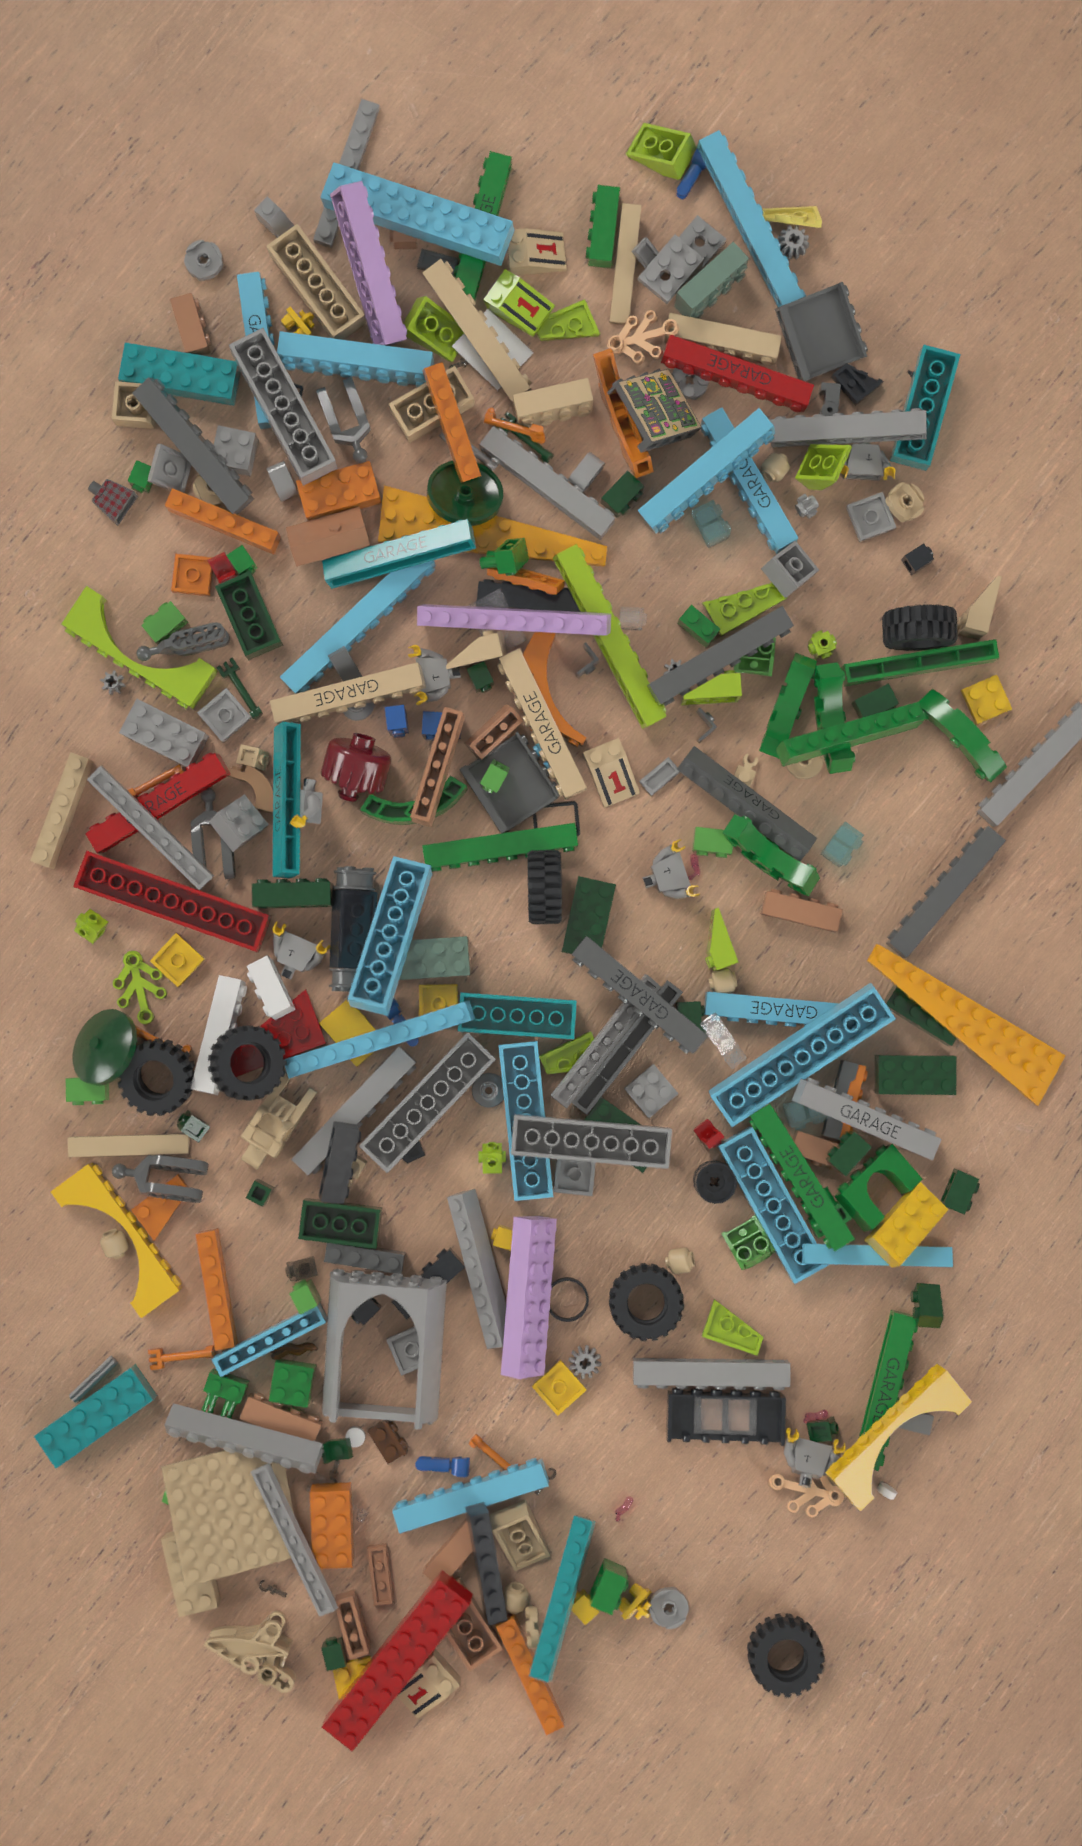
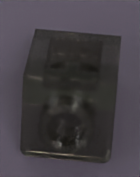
[285,1256,318,1281]

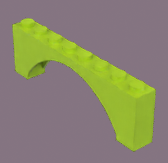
[61,586,218,709]

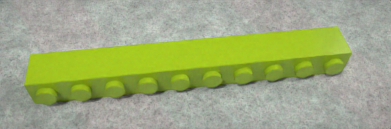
[553,544,666,729]

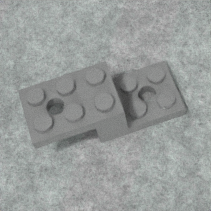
[638,215,726,304]

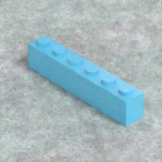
[212,1303,328,1377]

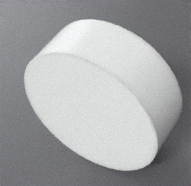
[345,1426,365,1447]
[877,1482,897,1500]

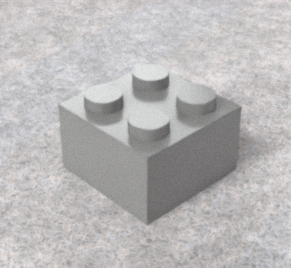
[214,425,258,476]
[761,541,819,598]
[209,794,269,852]

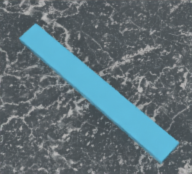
[802,1244,953,1267]

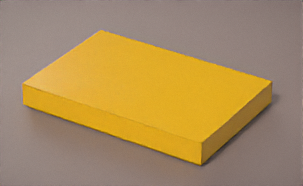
[319,999,376,1067]

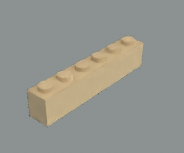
[664,313,782,365]
[30,752,94,869]

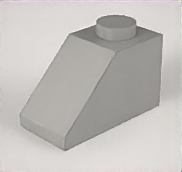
[254,197,294,238]

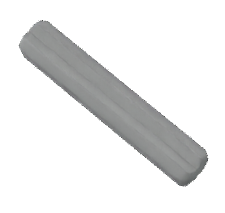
[69,1356,117,1403]

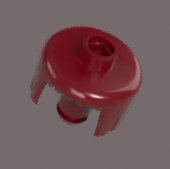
[321,733,392,802]

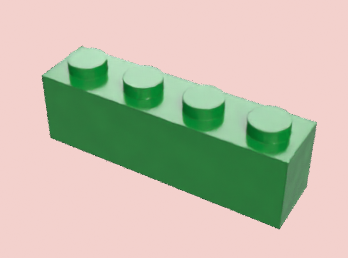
[585,185,620,269]

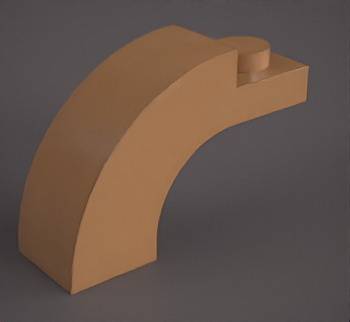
[227,765,273,814]

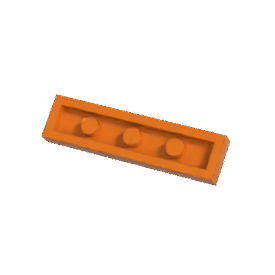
[487,568,565,595]

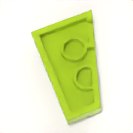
[537,299,600,341]
[539,1031,594,1074]
[701,1299,764,1356]

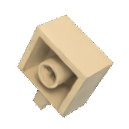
[112,381,155,429]

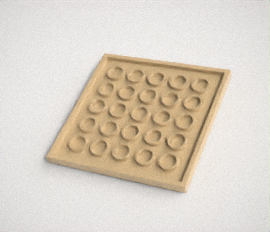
[161,1450,294,1587]

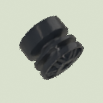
[693,1160,737,1204]

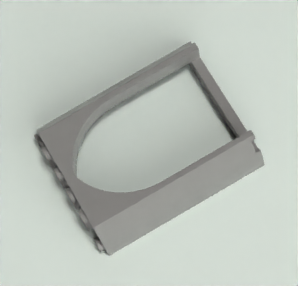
[322,1269,447,1429]

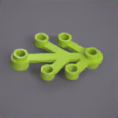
[113,951,167,1024]

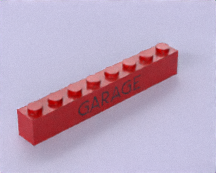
[660,335,814,413]
[85,752,231,854]

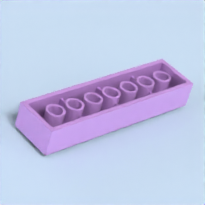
[330,181,407,346]
[501,1216,557,1379]

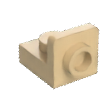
[236,745,270,771]

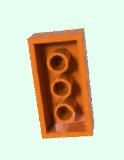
[296,461,382,521]
[310,1482,354,1569]

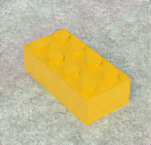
[864,1182,949,1268]

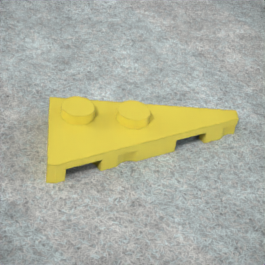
[762,206,822,228]

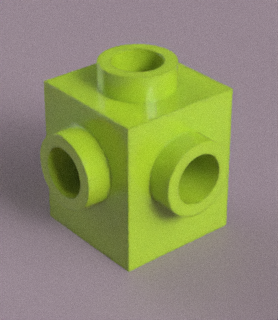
[807,630,837,660]
[74,909,108,944]
[478,1142,506,1174]

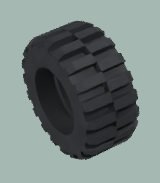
[882,604,958,651]
[528,850,562,924]
[208,1026,287,1101]
[118,1038,195,1116]
[609,1263,684,1341]
[747,1613,825,1698]

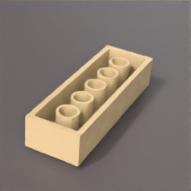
[266,224,367,340]

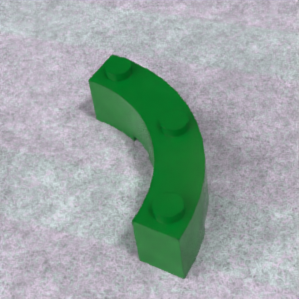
[759,653,817,759]
[814,662,855,774]
[918,688,1007,783]
[360,775,468,825]
[723,814,820,897]

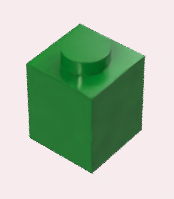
[128,460,153,493]
[226,545,258,575]

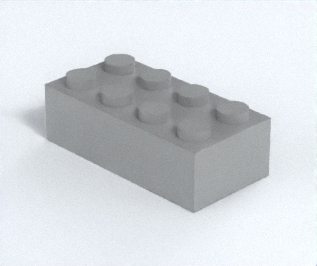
[119,699,209,767]

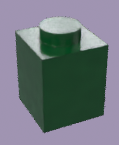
[467,661,494,693]
[246,1179,275,1207]
[321,1636,348,1671]

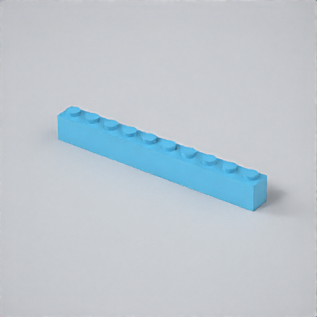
[697,130,806,307]
[280,560,436,694]
[285,1001,475,1078]

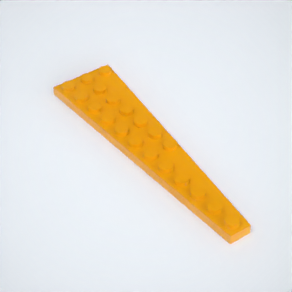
[378,485,607,567]
[867,944,1066,1106]

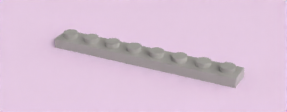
[313,99,380,248]
[87,766,214,890]
[550,974,661,1108]
[251,1463,338,1617]

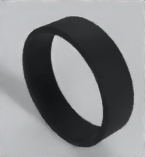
[549,1277,589,1322]

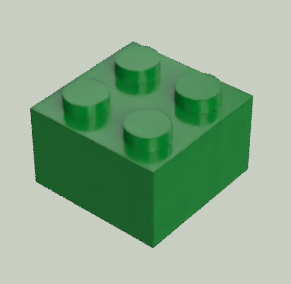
[269,1359,316,1408]
[589,1558,629,1615]

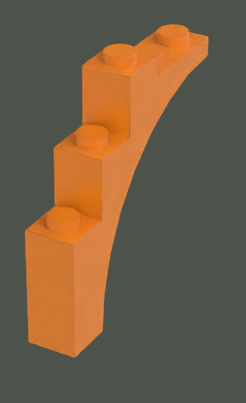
[593,348,654,478]
[523,632,587,747]

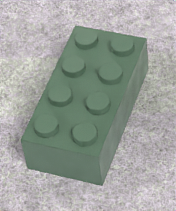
[674,242,749,319]
[399,936,470,980]

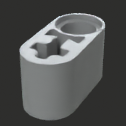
[568,452,605,492]
[266,461,298,502]

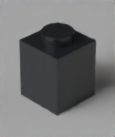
[901,543,934,576]
[351,1297,382,1326]

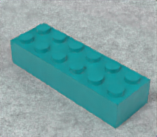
[118,342,241,406]
[890,345,961,471]
[458,993,577,1039]
[34,1364,158,1469]

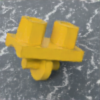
[280,306,315,335]
[619,1583,652,1620]

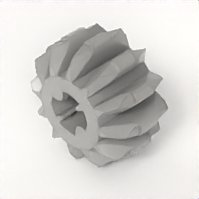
[778,225,809,260]
[568,1345,602,1379]

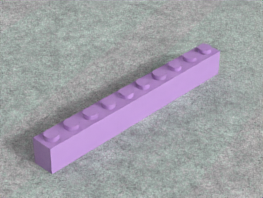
[417,604,611,635]

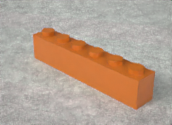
[422,362,481,483]
[165,488,281,555]
[195,1228,238,1351]
[496,1613,564,1736]

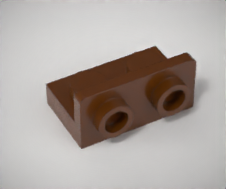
[367,1420,409,1464]

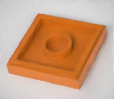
[171,553,213,596]

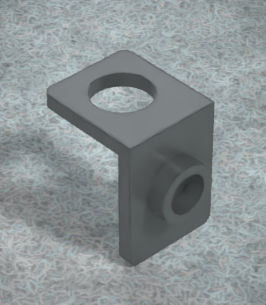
[576,642,599,678]
[697,708,717,743]

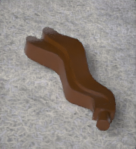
[270,1342,318,1360]

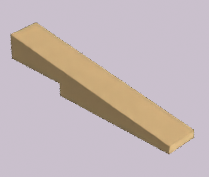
[610,203,641,325]
[68,1134,189,1157]

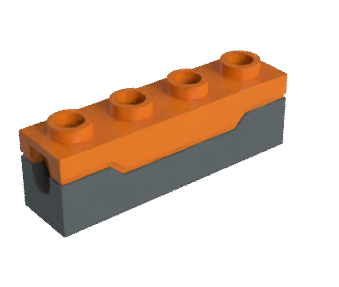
[821,1060,868,1139]

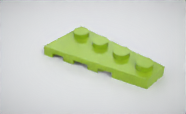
[702,583,788,636]

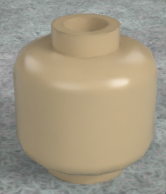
[761,453,790,482]
[709,968,738,993]
[100,1229,129,1259]
[665,1247,695,1274]
[503,1582,528,1614]

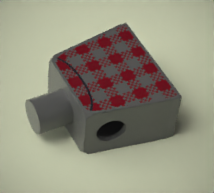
[88,479,138,526]

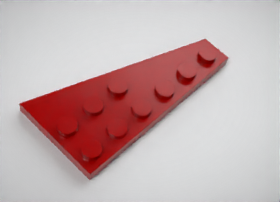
[230,989,327,1077]

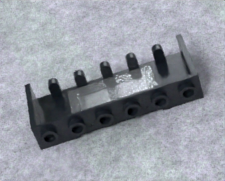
[666,1388,786,1446]

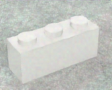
[247,956,296,1020]

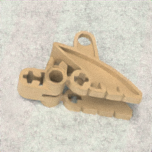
[241,1073,317,1170]
[204,1611,296,1693]

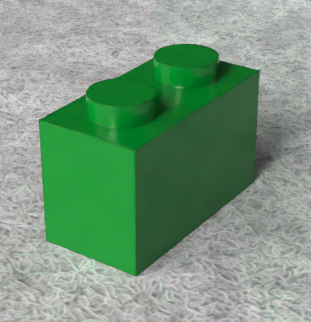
[677,605,721,648]

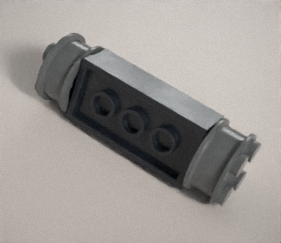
[329,866,378,992]

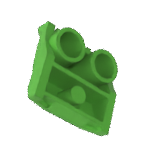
[734,638,776,676]
[721,1215,776,1270]

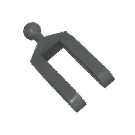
[316,377,371,463]
[136,622,230,661]
[191,788,236,880]
[112,1155,209,1203]

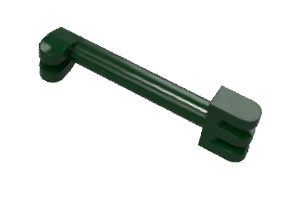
[495,412,554,463]
[216,657,263,719]

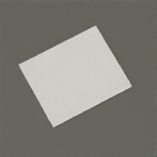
[452,309,533,390]

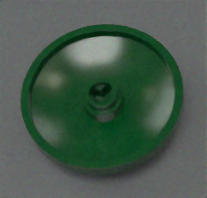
[427,460,504,526]
[72,1009,137,1086]

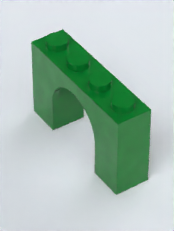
[834,1144,922,1232]

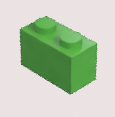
[141,601,189,645]
[480,759,510,793]
[692,827,733,858]
[65,1078,109,1105]
[289,1279,322,1315]

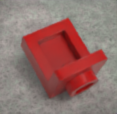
[208,552,237,584]
[693,1119,724,1149]

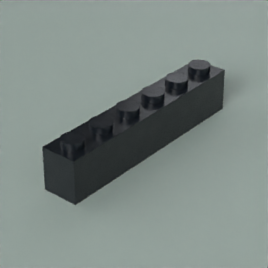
[476,579,580,612]
[465,1502,508,1625]

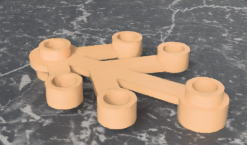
[608,310,679,365]
[768,1474,844,1517]

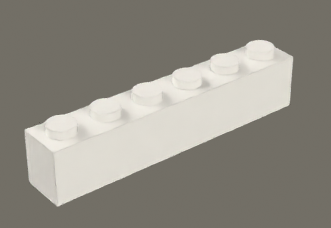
[190,975,247,1095]

